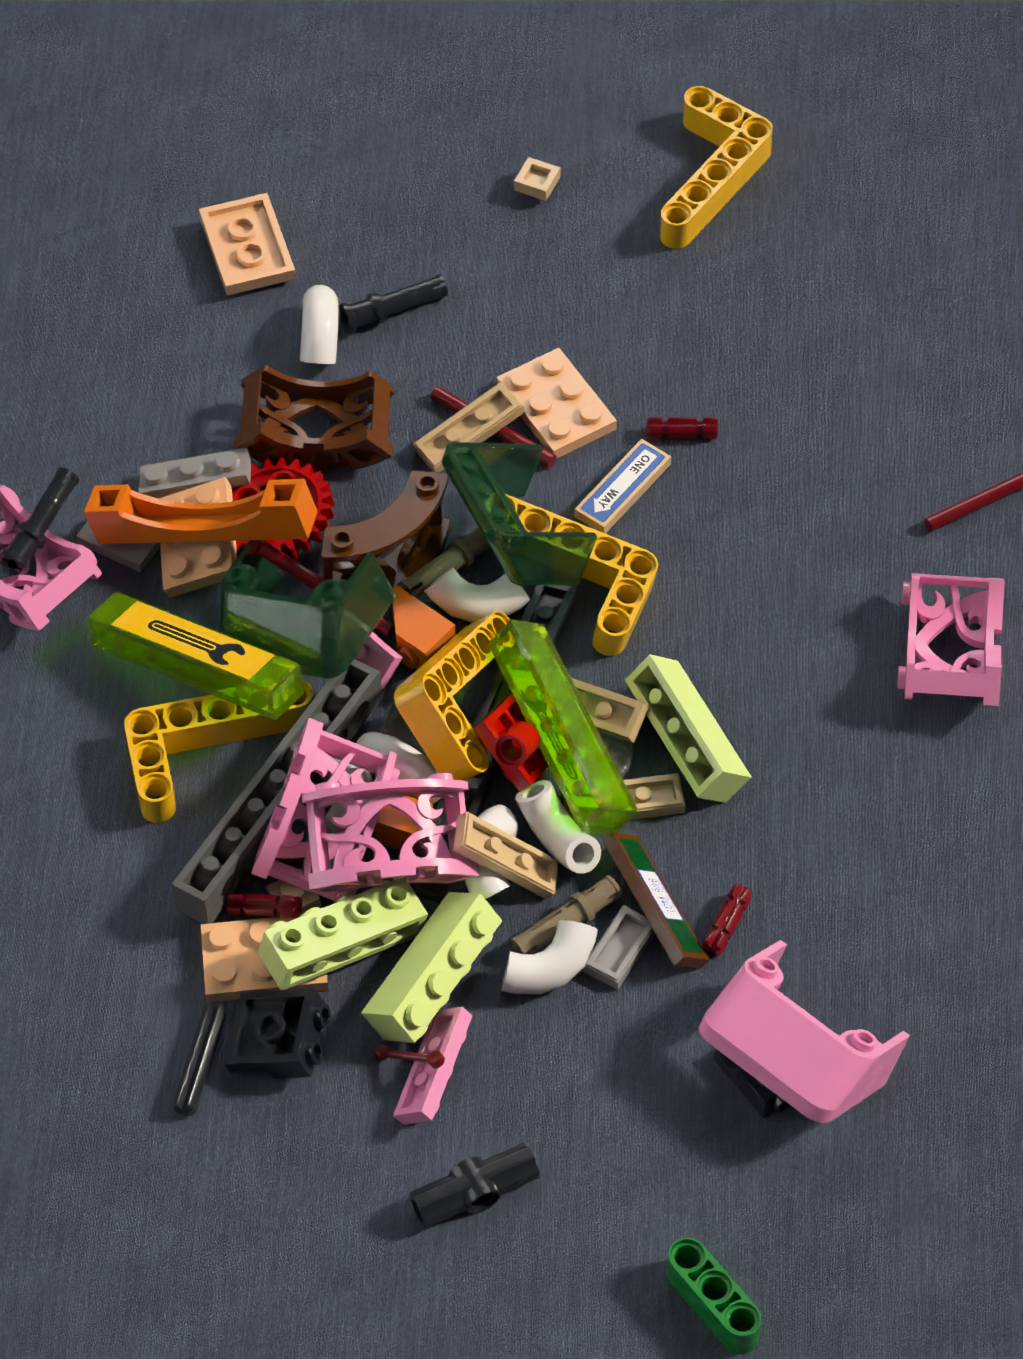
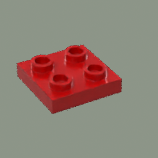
[473,693,549,792]

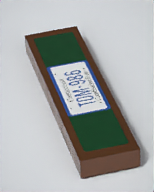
[603,832,709,969]

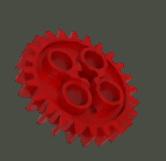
[232,457,335,566]

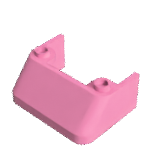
[699,940,910,1123]

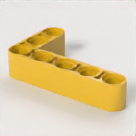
[660,86,773,249]
[479,493,658,656]
[394,611,514,781]
[124,679,314,823]

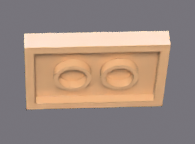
[199,193,296,295]
[497,348,617,459]
[158,477,238,598]
[200,916,328,1002]

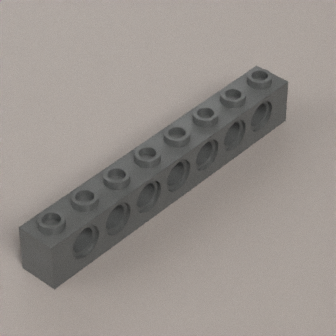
[171,656,383,924]

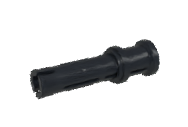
[338,274,448,334]
[0,467,79,575]

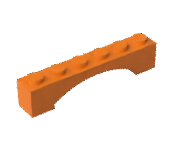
[84,479,318,544]

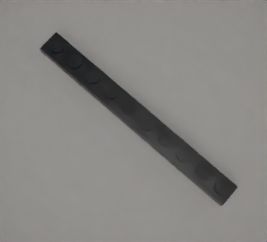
[409,577,576,903]

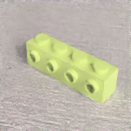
[625,654,751,803]
[258,877,428,990]
[361,892,502,1043]

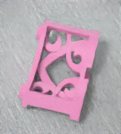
[0,485,102,631]
[897,573,1005,706]
[251,718,400,903]
[302,773,480,893]

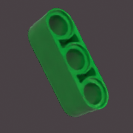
[667,1237,762,1354]

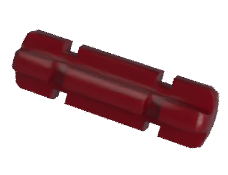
[646,417,718,439]
[702,884,752,956]
[226,894,302,918]

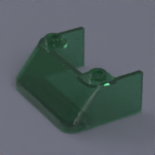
[441,442,598,586]
[220,540,396,678]

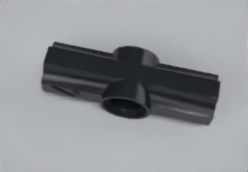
[410,1142,540,1229]

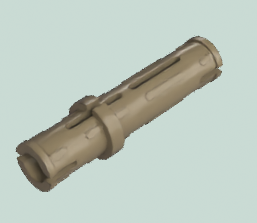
[398,527,496,598]
[510,875,622,954]

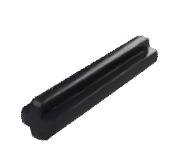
[173,1002,226,1116]

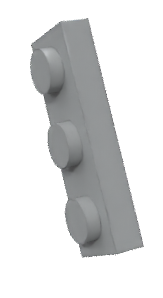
[138,448,252,498]

